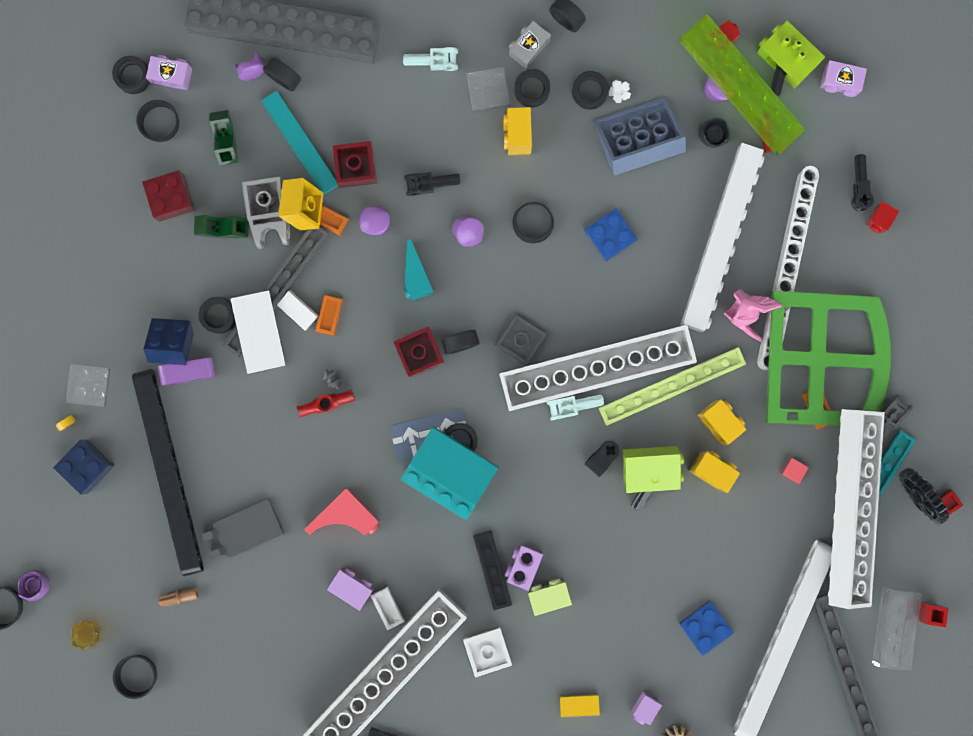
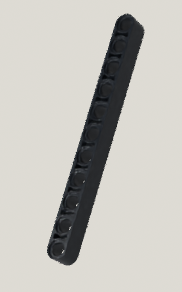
[132,369,204,577]

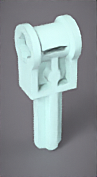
[403,47,458,71]
[547,395,604,420]

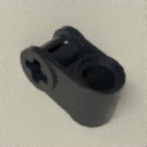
[584,441,619,477]

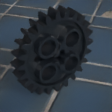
[899,467,950,525]

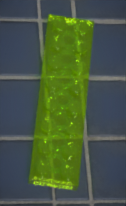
[678,14,805,156]

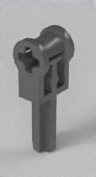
[881,394,913,435]

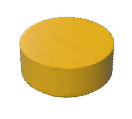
[56,415,76,431]

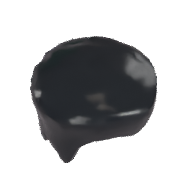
[699,118,730,148]

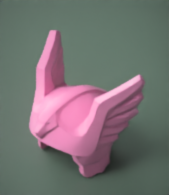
[724,290,782,342]

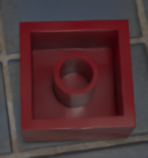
[333,141,377,188]
[142,170,195,222]
[393,326,445,378]

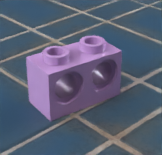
[505,544,543,591]

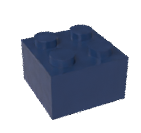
[143,318,194,365]
[53,440,114,495]

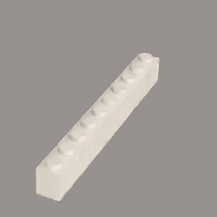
[680,143,765,332]

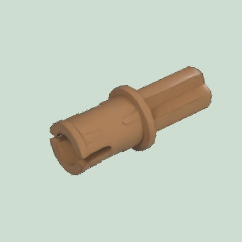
[159,587,199,607]

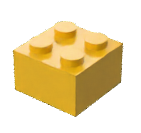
[503,107,532,155]
[279,178,323,230]
[697,399,746,445]
[688,450,740,493]

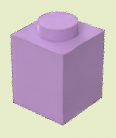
[631,691,662,725]

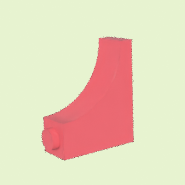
[304,488,380,536]

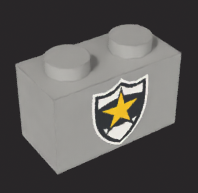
[508,21,551,69]

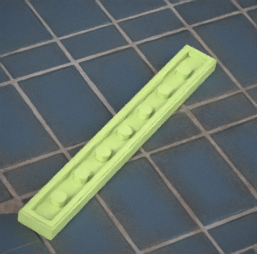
[598,347,746,426]

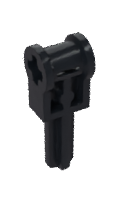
[851,154,874,211]
[404,172,460,196]

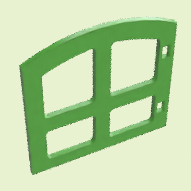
[766,291,891,426]

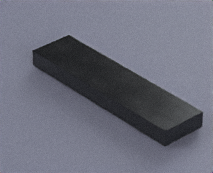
[473,530,512,610]

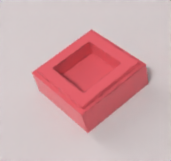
[781,458,809,484]

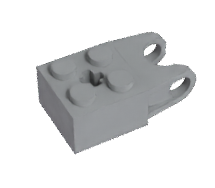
[242,177,290,249]

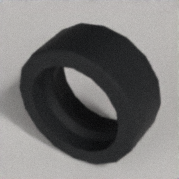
[549,0,586,32]
[112,55,150,94]
[263,58,302,91]
[514,69,550,108]
[572,71,609,110]
[198,297,236,334]
[442,330,480,355]
[444,423,478,452]

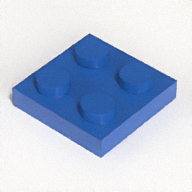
[584,208,638,261]
[679,601,734,656]

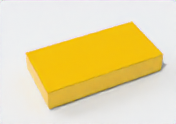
[560,694,600,717]

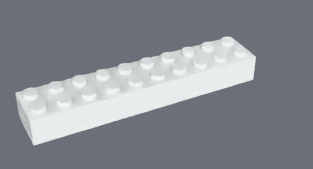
[499,325,697,411]
[828,409,885,609]
[303,588,467,736]

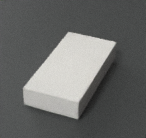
[277,290,319,330]
[370,586,405,630]

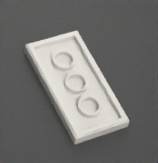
[230,290,285,374]

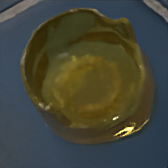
[70,620,102,651]

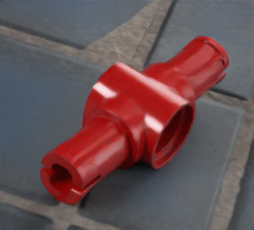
[296,389,355,418]

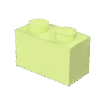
[528,578,572,616]

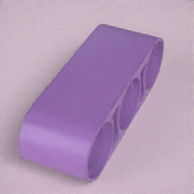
[157,358,215,386]

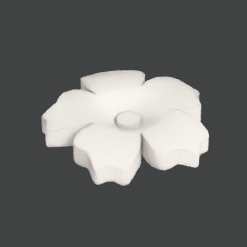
[608,80,631,103]

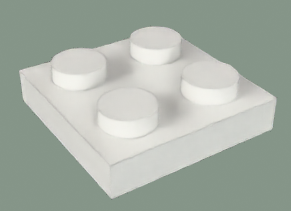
[463,627,512,677]

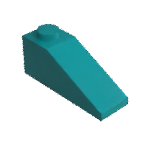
[403,239,434,303]

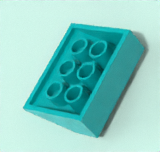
[400,426,499,520]

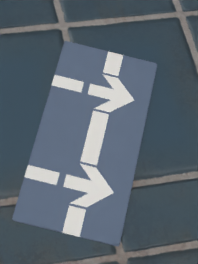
[390,408,471,460]

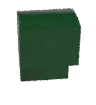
[209,110,238,166]
[194,215,249,238]

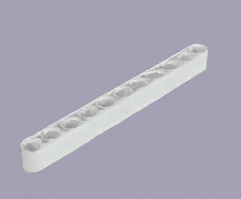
[757,166,819,370]
[733,540,832,736]

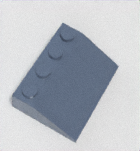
[593,97,686,176]

